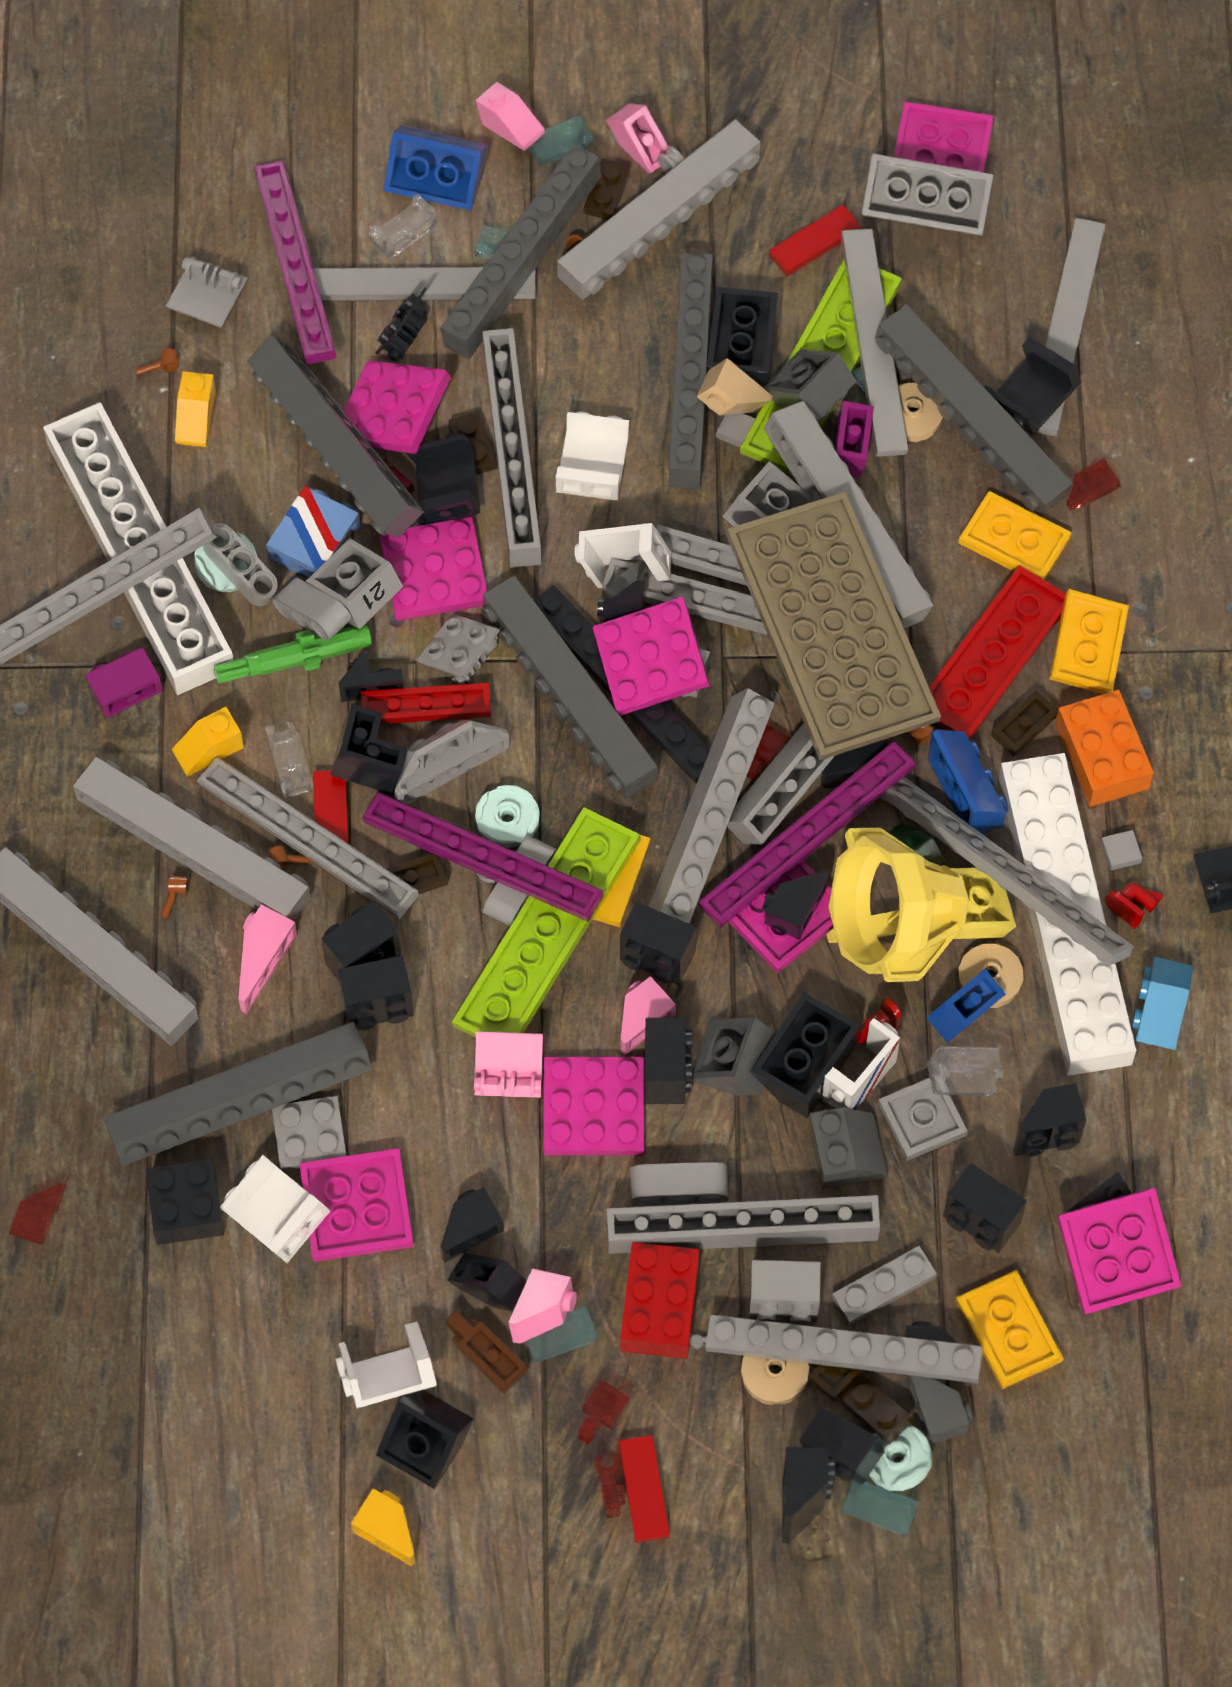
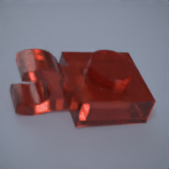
[746,725,791,780]
[577,1380,630,1446]
[595,1453,626,1519]

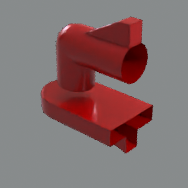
[1105,882,1164,929]
[858,998,902,1045]

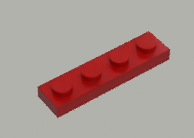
[361,683,491,724]

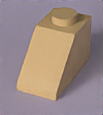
[697,359,773,416]

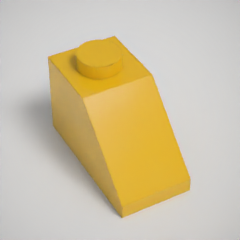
[175,371,216,447]
[172,707,244,777]
[351,1488,415,1567]

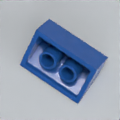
[383,125,488,211]
[927,730,1008,834]

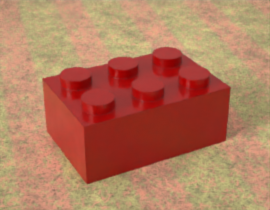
[620,1242,699,1359]

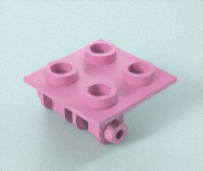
[474,1031,543,1097]

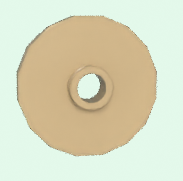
[898,383,943,442]
[958,944,1024,1008]
[741,1356,809,1405]

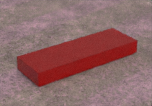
[769,205,861,277]
[313,770,348,843]
[619,1435,670,1543]

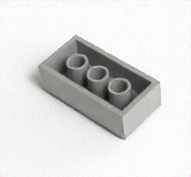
[862,154,994,237]

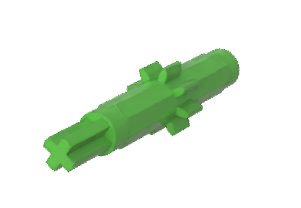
[213,624,372,684]

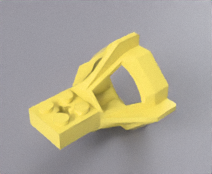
[826,828,1016,982]

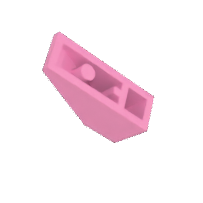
[238,904,297,1014]

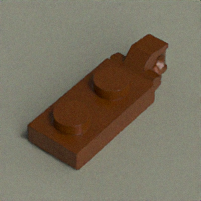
[446,1310,529,1394]

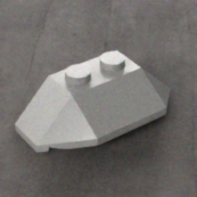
[395,720,510,805]

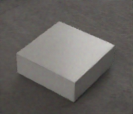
[716,413,755,447]
[1101,830,1143,871]

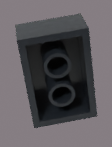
[706,287,778,388]

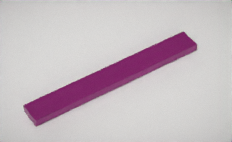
[254,161,336,365]
[699,741,916,928]
[362,792,604,922]

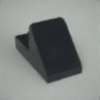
[339,651,404,702]

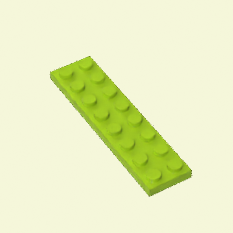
[740,260,902,476]
[452,807,641,1038]

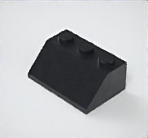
[751,993,861,1118]
[782,1447,835,1543]

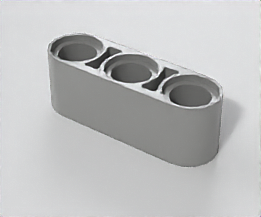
[203,523,278,607]
[272,578,352,641]
[483,835,557,927]
[630,1162,729,1206]

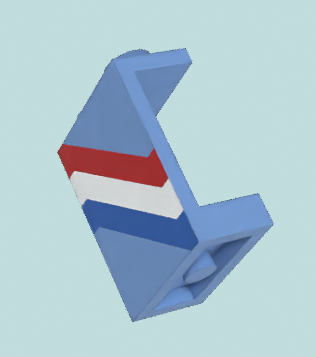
[266,486,361,579]

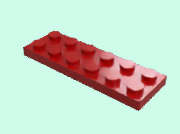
[929,565,1066,741]

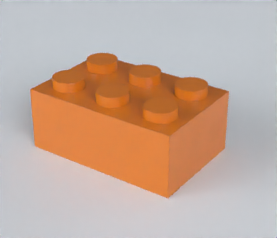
[1055,690,1154,807]

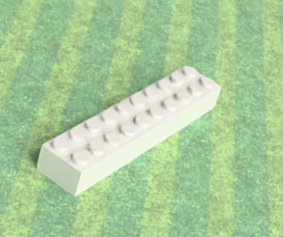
[43,402,233,695]
[998,753,1136,1076]

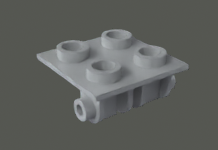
[166,256,247,328]
[416,613,500,685]

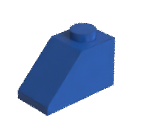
[926,969,1006,1043]

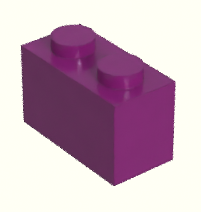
[833,401,874,478]
[85,647,163,719]

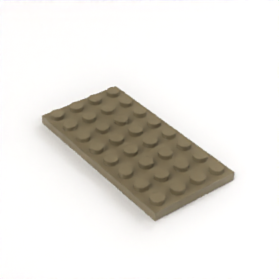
[726,491,941,760]

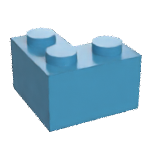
[1132,957,1193,1050]

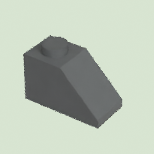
[907,1375,973,1444]

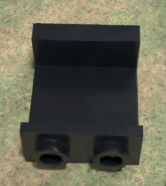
[984,337,1082,435]
[406,434,480,525]

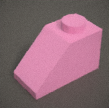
[476,82,545,151]
[606,103,668,173]
[621,976,676,1056]
[509,1268,577,1344]

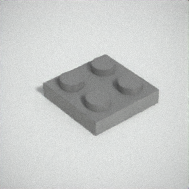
[878,1074,968,1161]
[272,1096,346,1172]

